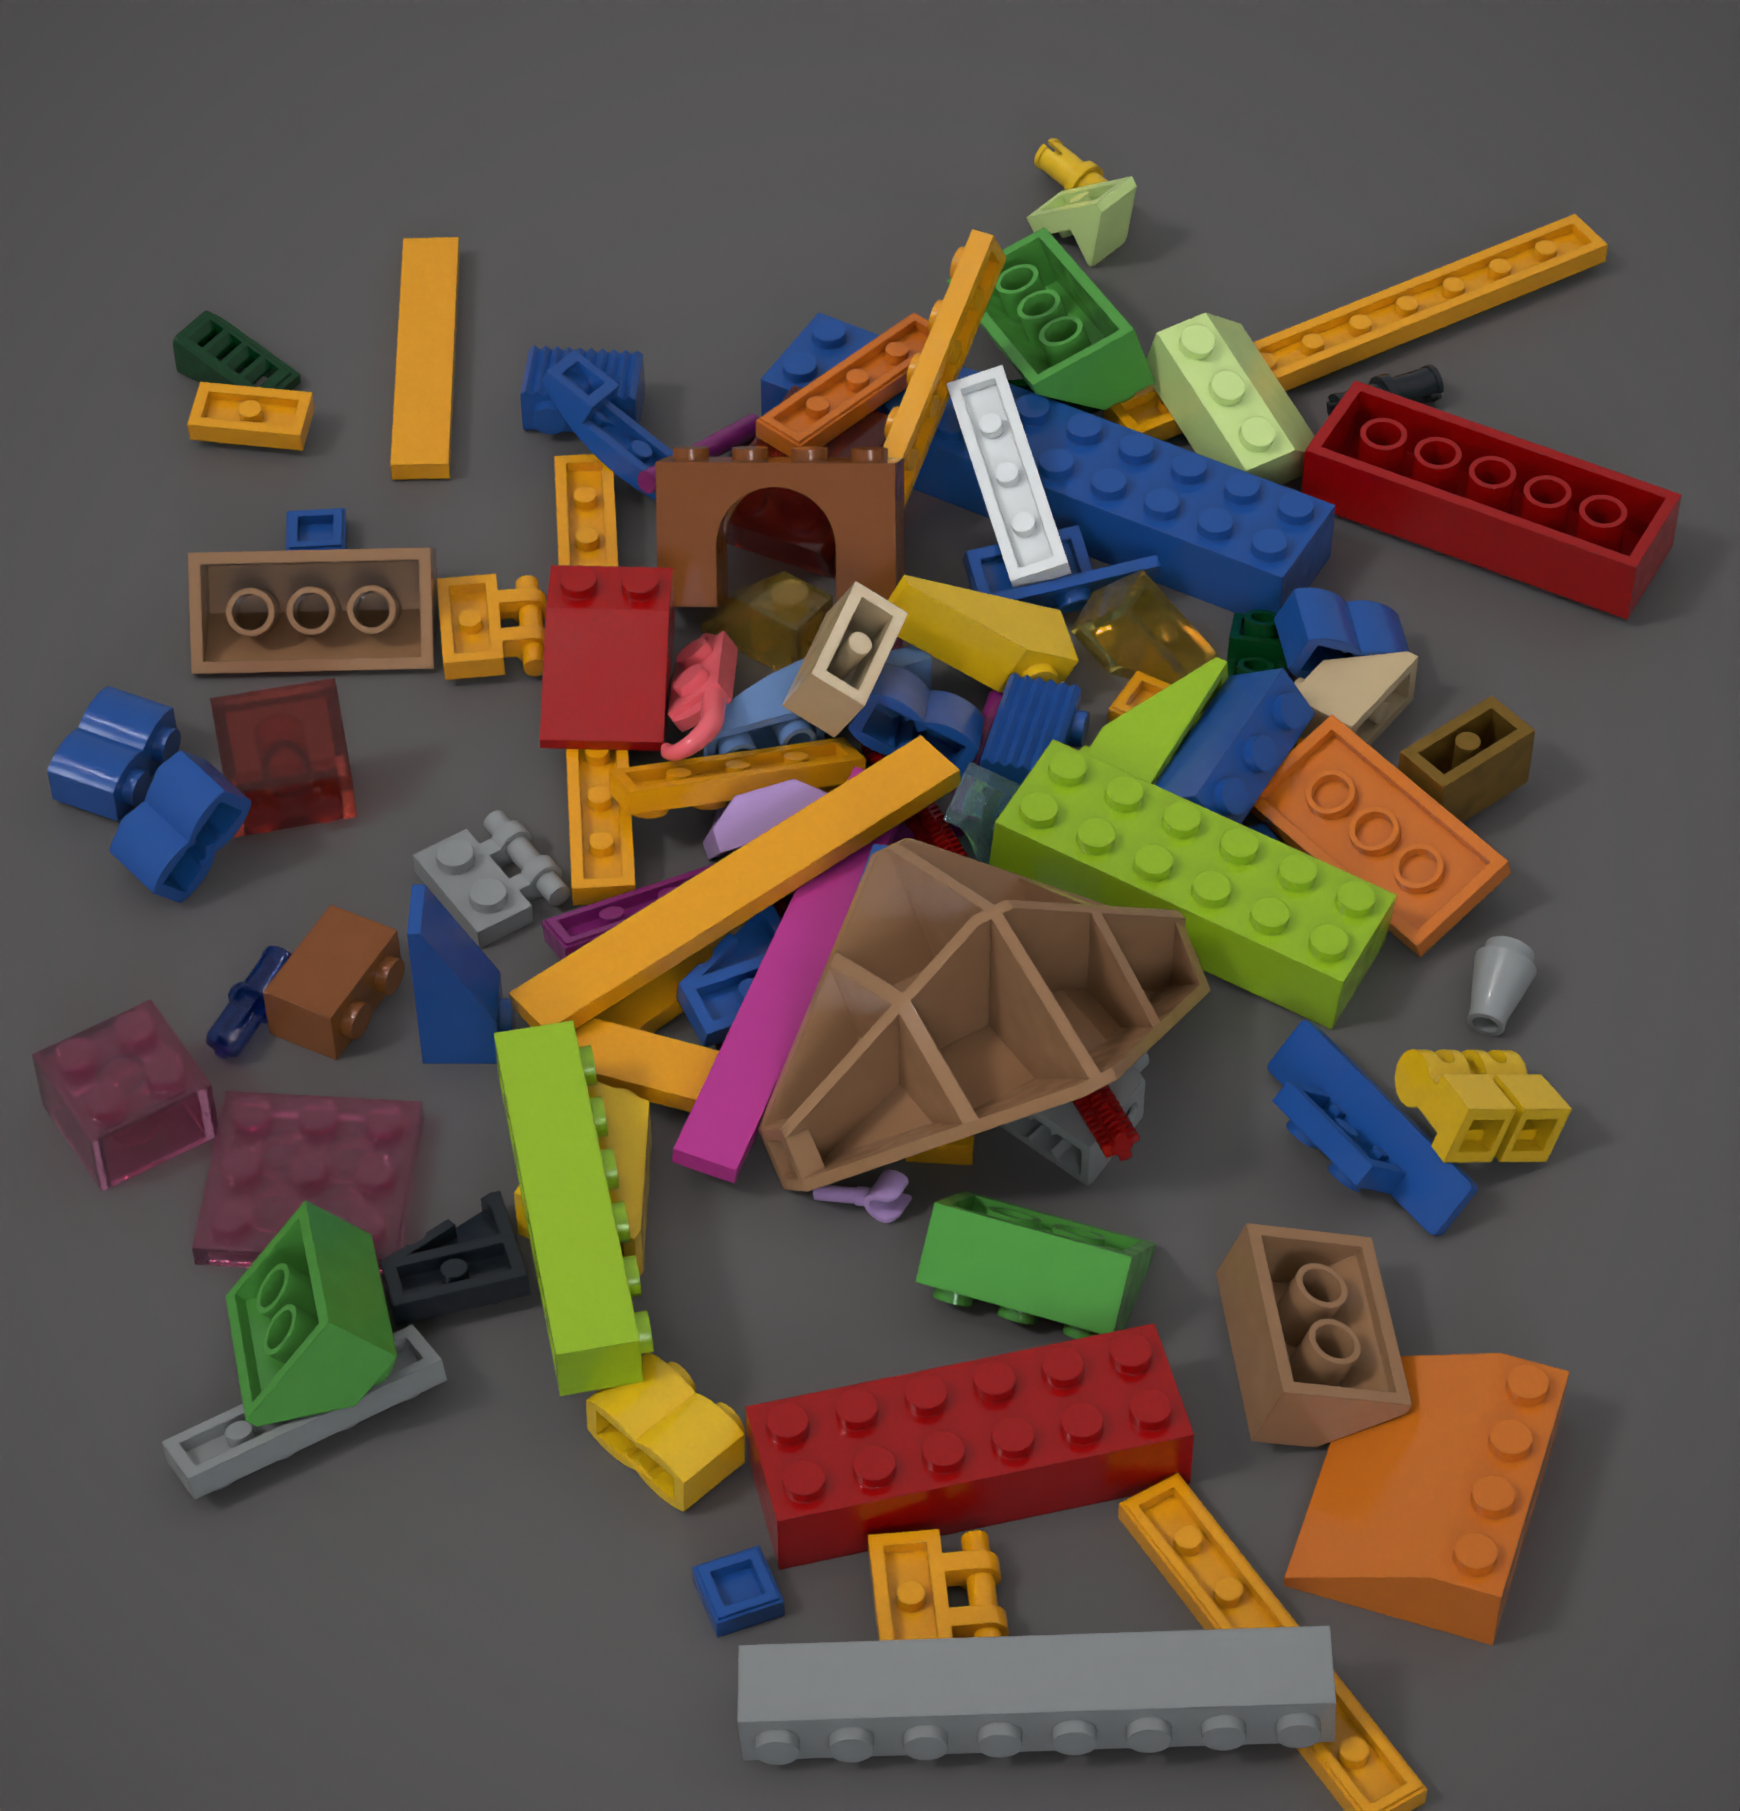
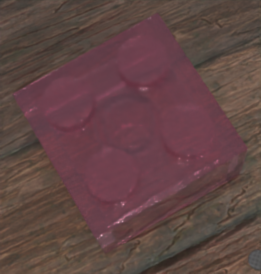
[32,999,220,1191]

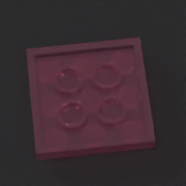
[192,1091,424,1275]

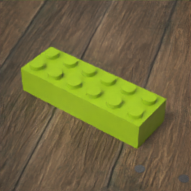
[989,739,1397,1030]

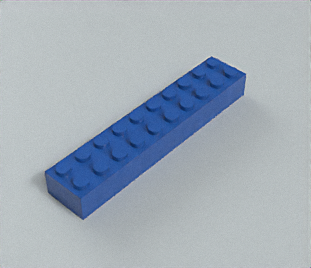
[760,312,1336,614]

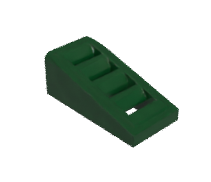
[173,310,301,390]

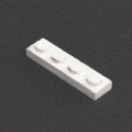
[946,365,1071,588]

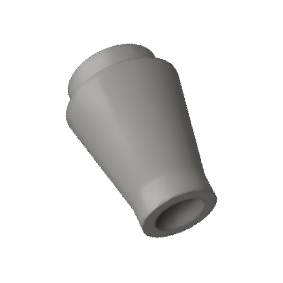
[1466,936,1537,1036]

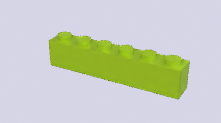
[494,1020,654,1396]

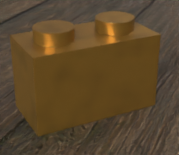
[1398,695,1535,823]

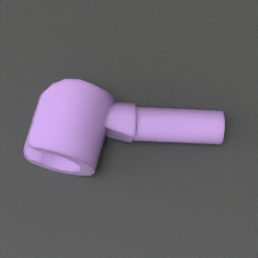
[813,1169,912,1223]

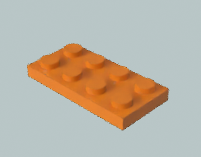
[1250,714,1511,957]

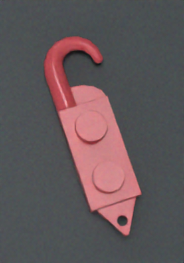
[660,631,738,761]

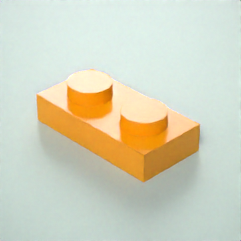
[187,382,315,451]

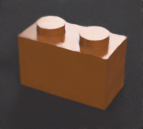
[263,905,405,1061]

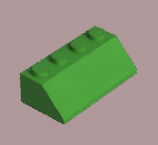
[946,227,1155,410]

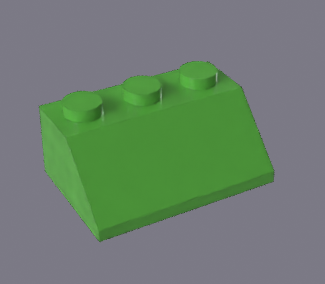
[915,1190,1157,1339]
[225,1200,398,1427]

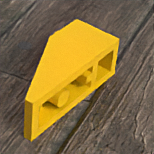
[888,575,1079,693]

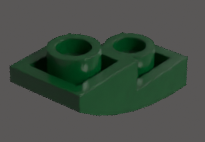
[1227,609,1288,677]

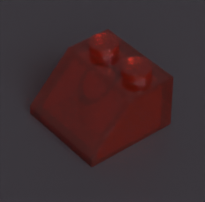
[210,678,357,838]

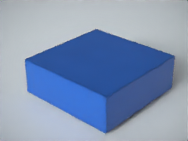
[286,508,347,551]
[692,1545,785,1638]

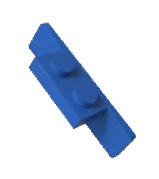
[962,525,1161,613]
[1267,1020,1478,1236]

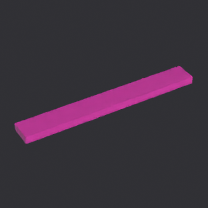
[672,766,901,1184]

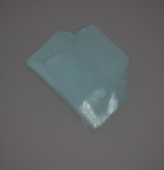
[943,762,1021,865]

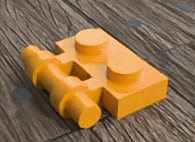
[436,573,547,680]
[868,1529,1009,1641]

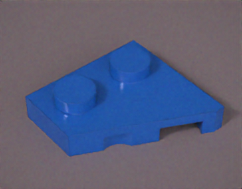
[676,904,781,1047]

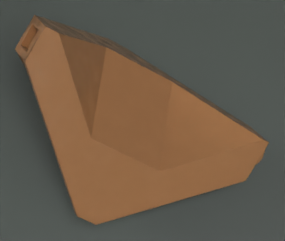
[758,838,1211,1192]

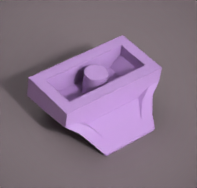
[703,779,827,860]

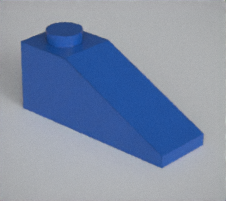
[407,884,515,1064]

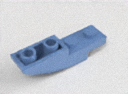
[703,645,932,756]

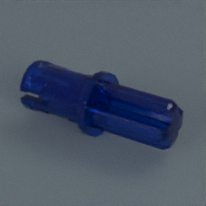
[206,946,292,1059]

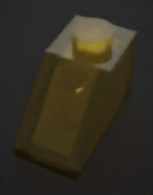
[1070,569,1218,684]
[701,571,833,671]

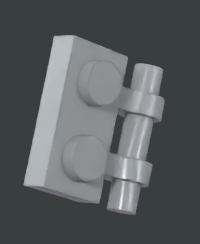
[413,810,570,949]

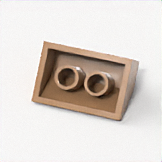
[1216,1223,1412,1448]

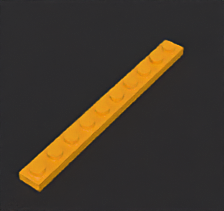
[1104,214,1608,441]
[554,454,636,906]

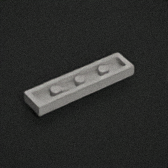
[161,1324,447,1500]

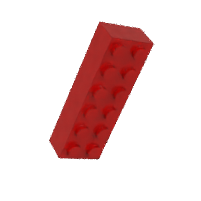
[1301,380,1682,620]
[745,1323,1194,1570]

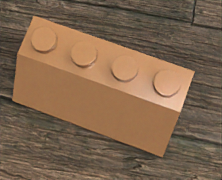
[188,547,438,674]

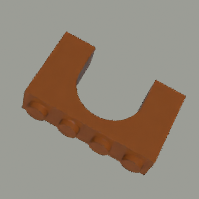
[655,446,905,607]

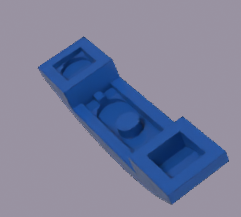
[542,349,756,519]

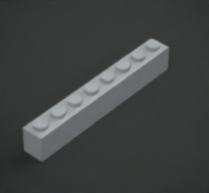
[737,1626,1336,1765]

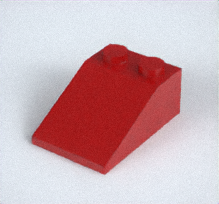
[539,565,675,751]

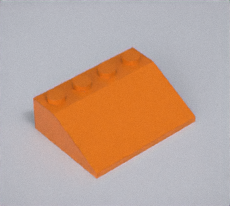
[1283,1353,1570,1645]

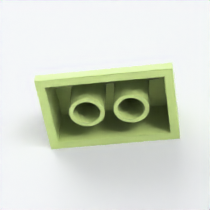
[1146,312,1315,485]

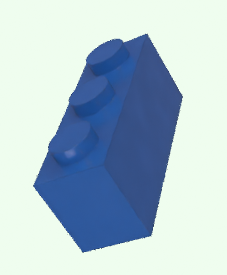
[1154,668,1315,824]

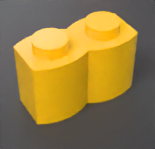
[586,1353,745,1512]

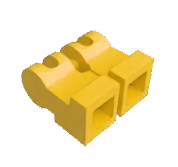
[1395,1049,1572,1163]

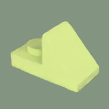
[1026,176,1137,267]

